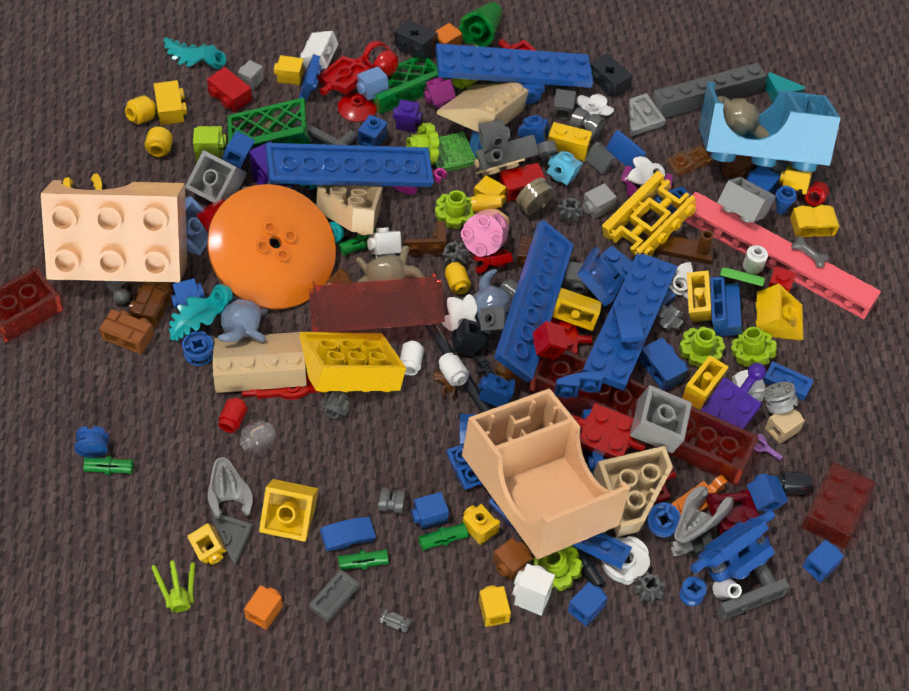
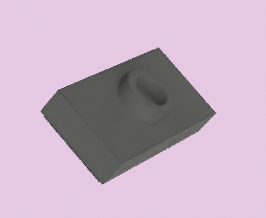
[309,569,360,622]

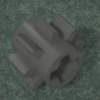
[556,197,583,223]
[442,240,470,265]
[657,304,684,331]
[321,391,350,419]
[634,572,665,604]

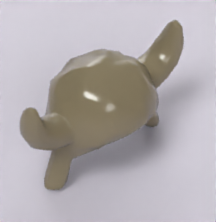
[717,96,770,139]
[354,246,426,303]

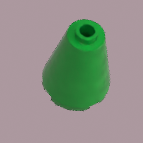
[459,2,502,47]

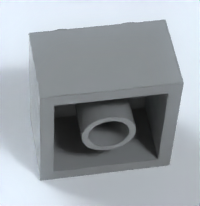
[185,150,247,203]
[717,177,776,223]
[630,385,692,453]

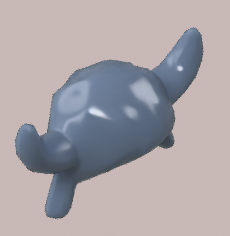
[462,269,512,337]
[218,295,268,343]

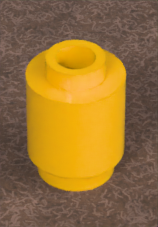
[445,262,471,295]

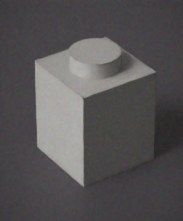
[582,183,617,219]

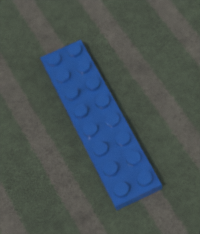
[435,44,593,88]
[265,143,434,187]
[494,220,574,382]
[582,253,678,391]

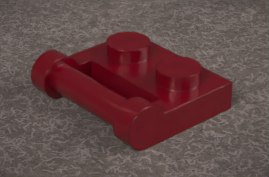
[706,489,759,534]

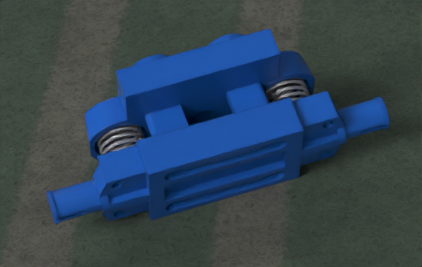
[690,510,775,582]

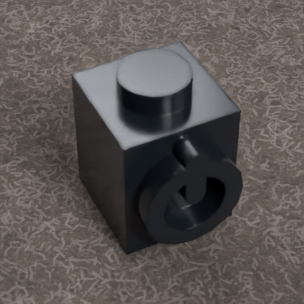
[451,318,488,357]

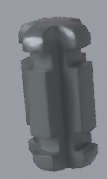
[379,610,411,633]

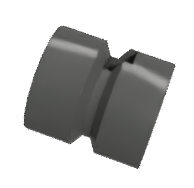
[568,107,605,142]

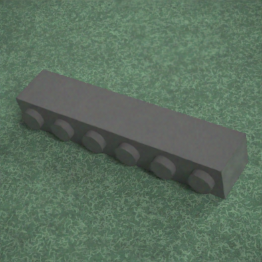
[652,63,767,118]

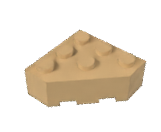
[316,185,383,235]
[594,446,673,537]

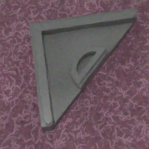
[210,511,253,565]

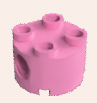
[461,210,509,257]

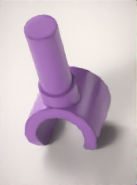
[752,434,783,461]

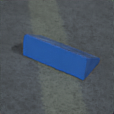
[606,130,646,170]

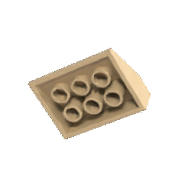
[437,82,529,132]
[213,332,307,393]

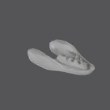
[208,457,253,519]
[674,486,734,543]

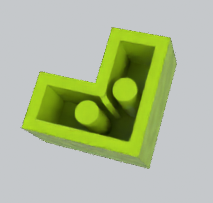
[193,126,227,164]

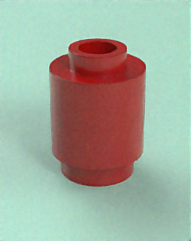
[805,181,829,206]
[218,398,248,433]

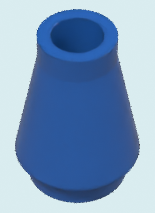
[775,186,796,214]

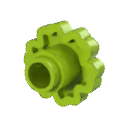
[406,123,439,164]
[435,190,475,229]
[679,327,725,368]
[731,327,777,367]
[533,546,583,591]

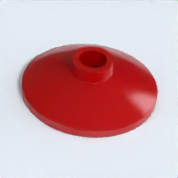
[338,92,377,122]

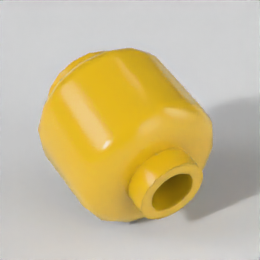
[125,96,156,124]
[145,127,173,157]

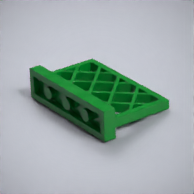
[371,57,447,115]
[226,97,310,159]

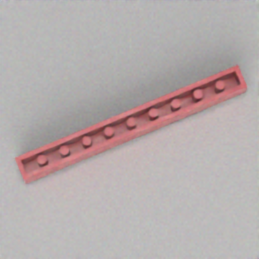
[684,192,881,319]

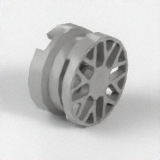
[763,382,799,414]

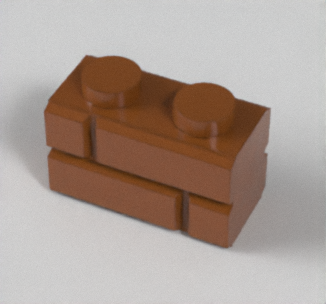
[99,310,154,354]

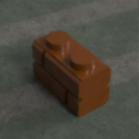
[129,281,174,328]

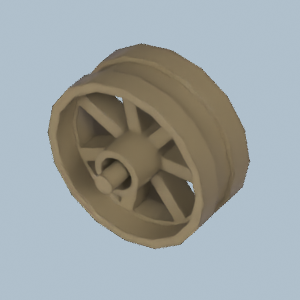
[516,178,555,215]

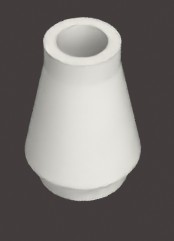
[713,578,742,600]

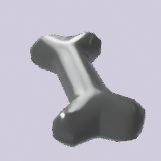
[791,237,829,268]

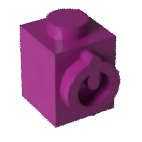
[423,77,456,108]

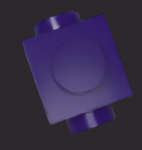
[393,99,423,133]

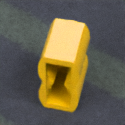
[790,205,839,238]

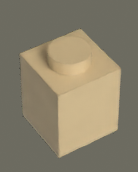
[765,408,805,444]

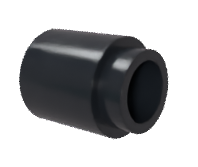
[777,470,812,495]

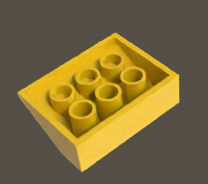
[299,332,406,392]

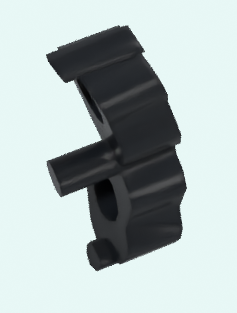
[472,355,494,377]

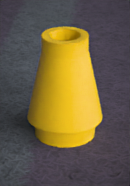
[471,194,502,213]

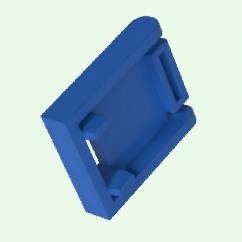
[577,247,624,307]

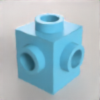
[547,151,583,185]

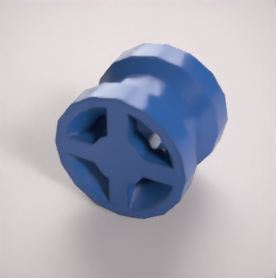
[679,576,707,606]

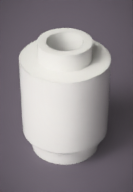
[743,245,768,275]
[400,341,424,375]
[439,353,469,386]

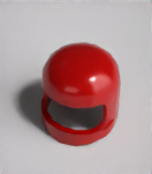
[363,41,399,77]

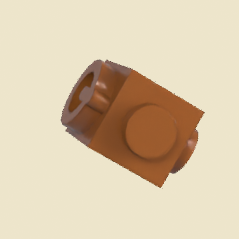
[493,538,533,582]

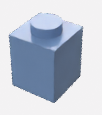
[356,67,389,100]

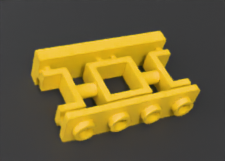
[602,171,697,257]

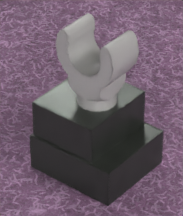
[671,530,713,559]

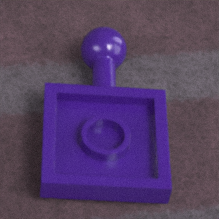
[698,363,766,440]

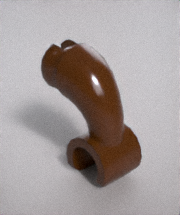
[433,371,456,400]

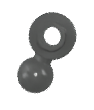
[106,281,131,305]

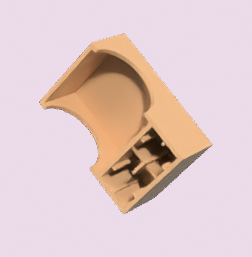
[41,180,188,282]
[462,388,630,559]

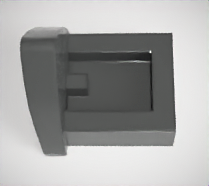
[585,142,616,175]

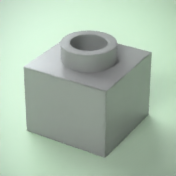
[238,60,264,91]

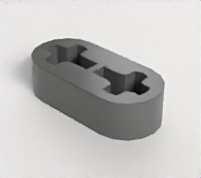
[537,140,559,161]

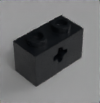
[394,20,438,60]
[590,53,633,98]

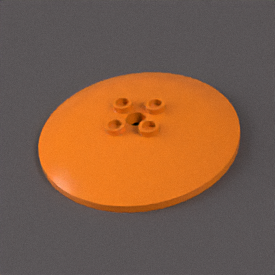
[207,184,336,310]

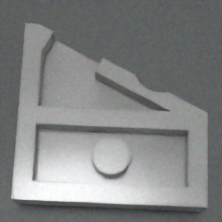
[629,93,666,136]

